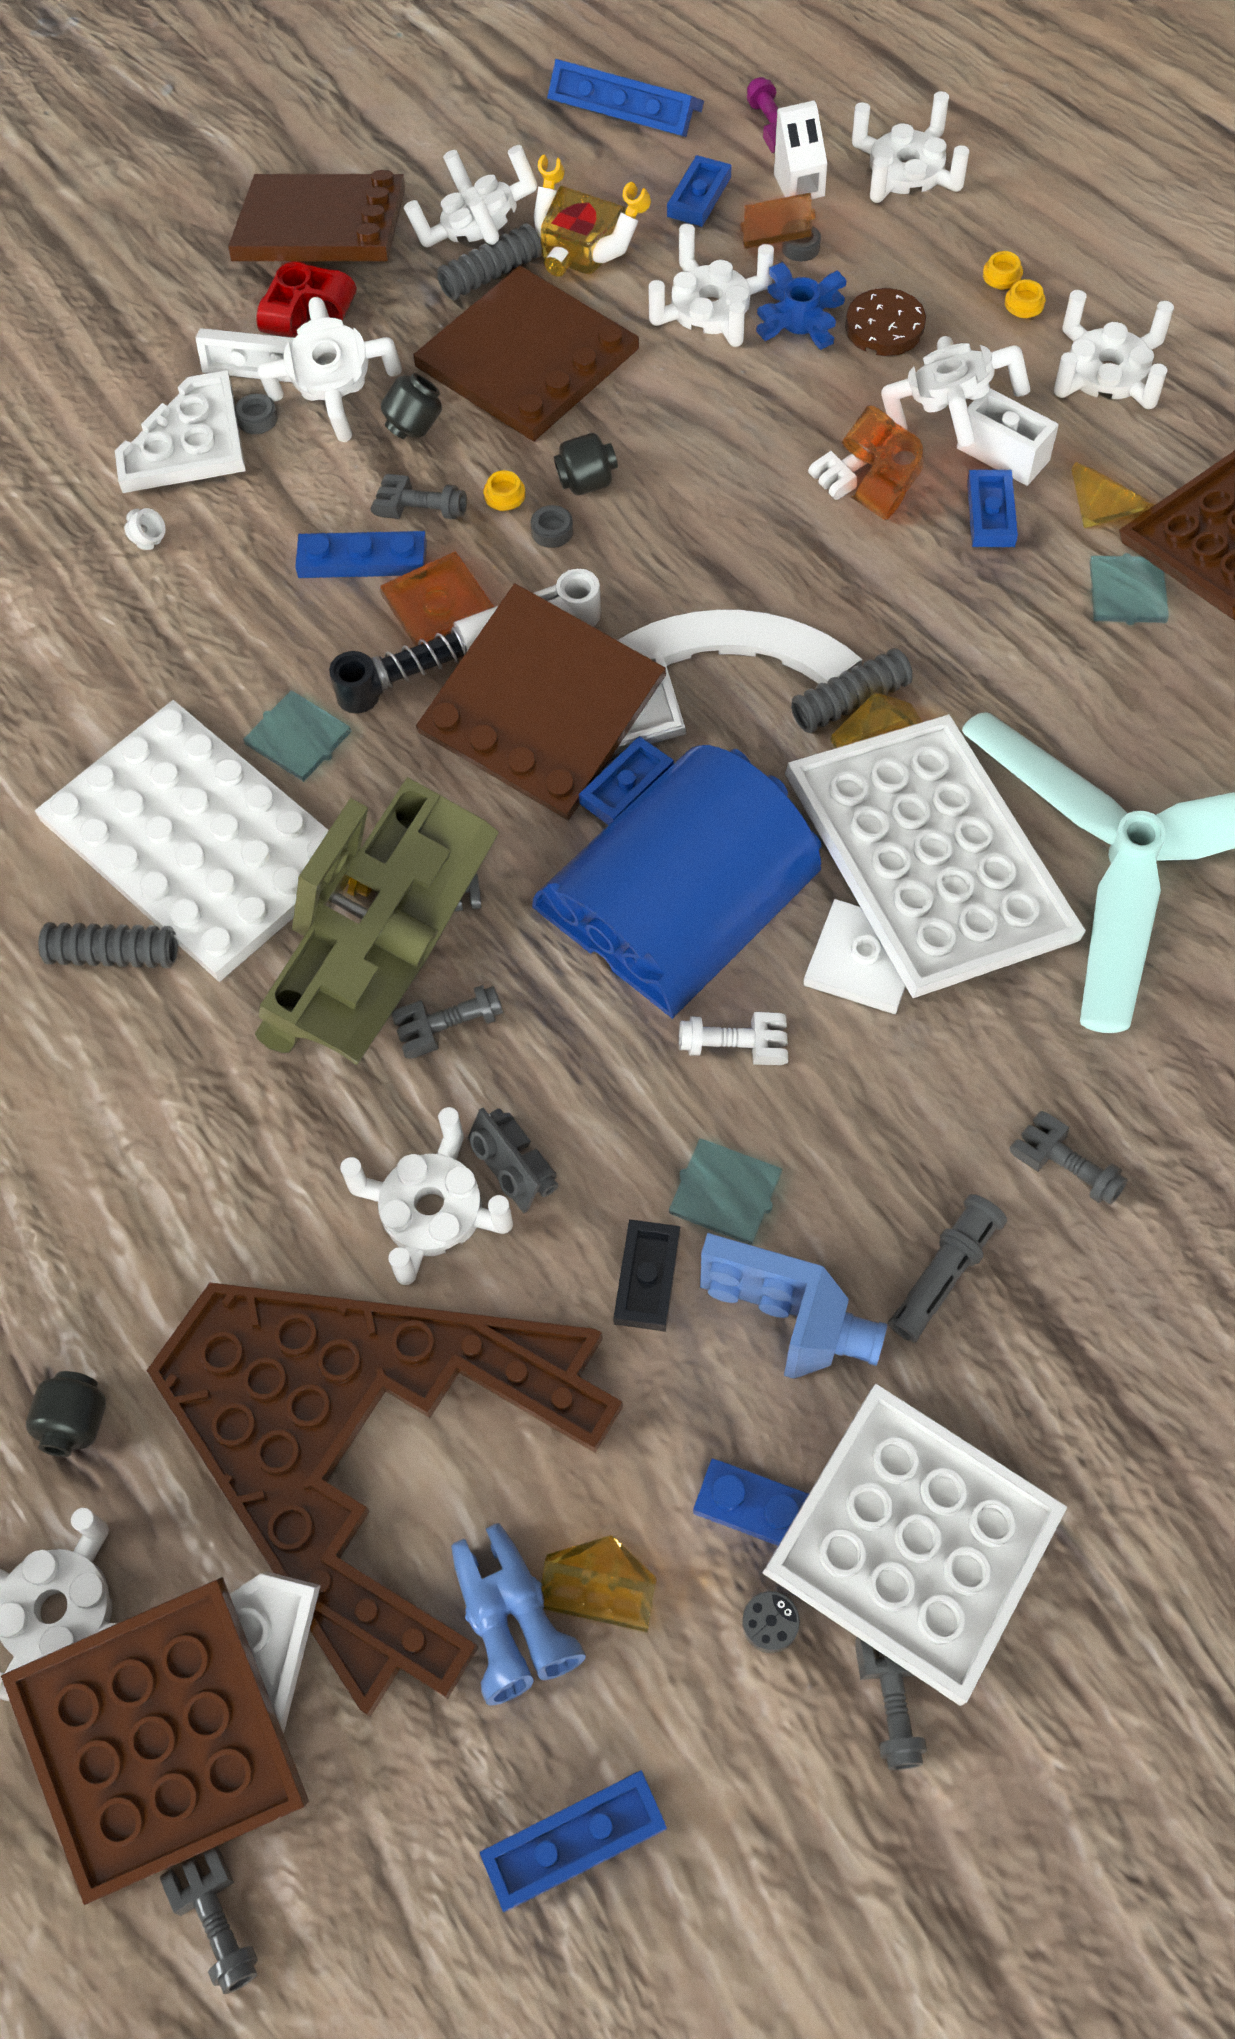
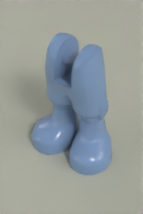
[451,1523,586,1706]

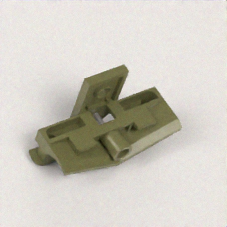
[255,777,499,1066]

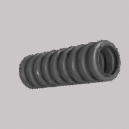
[437,223,542,301]
[791,648,913,733]
[38,922,178,968]

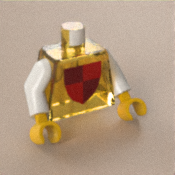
[534,154,651,277]

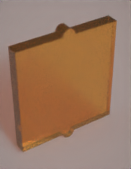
[740,192,816,249]

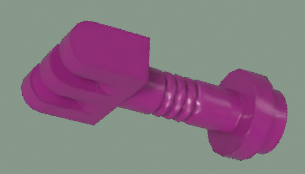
[747,77,779,153]

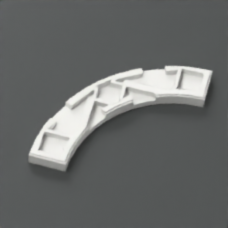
[617,610,862,684]

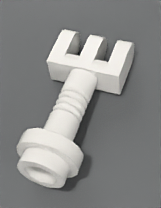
[808,424,902,500]
[679,1012,789,1065]

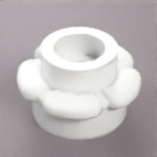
[124,508,165,550]

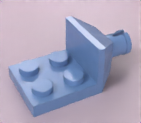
[700,1233,888,1379]

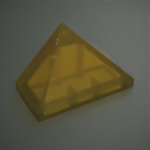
[1071,462,1156,529]
[830,692,923,748]
[541,1535,657,1632]

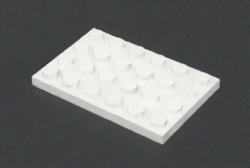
[35,700,329,982]
[785,714,1086,998]

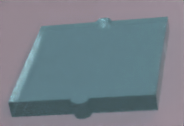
[1089,553,1169,625]
[243,690,351,782]
[669,1138,782,1245]

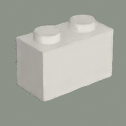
[957,388,1059,486]

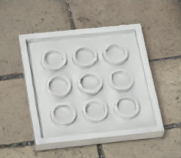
[762,1384,1067,1706]

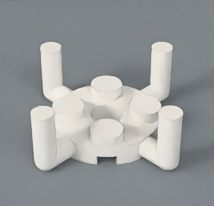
[852,91,969,203]
[404,145,537,247]
[648,224,774,347]
[1054,290,1174,409]
[258,297,402,442]
[881,336,1030,447]
[340,1107,513,1285]
[0,1508,115,1701]

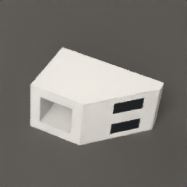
[774,100,827,205]

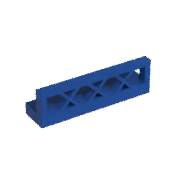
[547,59,704,137]

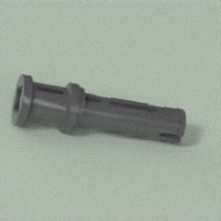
[888,1194,1008,1343]

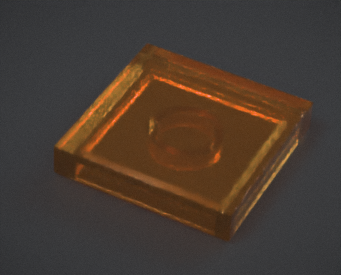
[380,551,494,646]

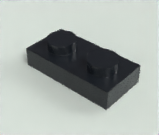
[613,1219,680,1332]

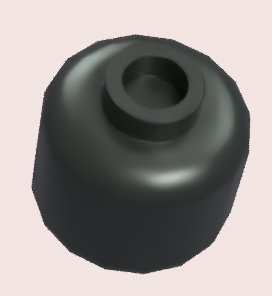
[381,373,442,439]
[553,433,618,495]
[26,1371,106,1457]

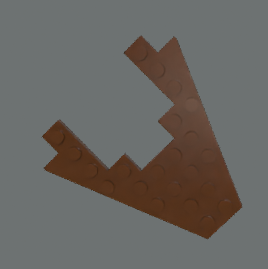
[146,1282,623,1717]

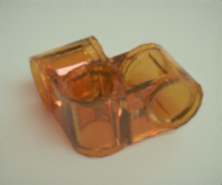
[842,405,923,521]

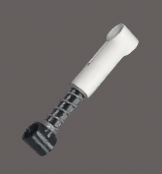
[329,568,601,714]

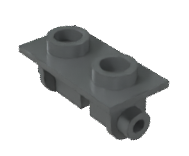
[467,1107,559,1214]

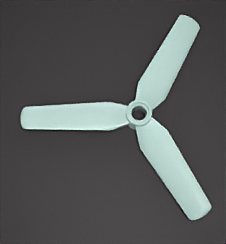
[962,712,1235,1033]

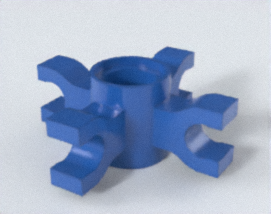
[756,262,847,350]

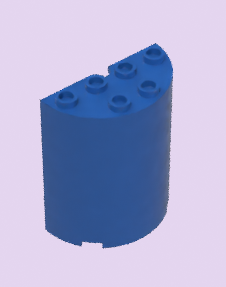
[532,745,822,1019]

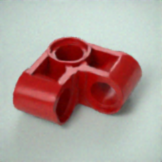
[256,261,357,338]

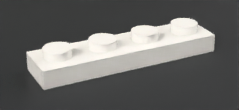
[195,328,336,382]

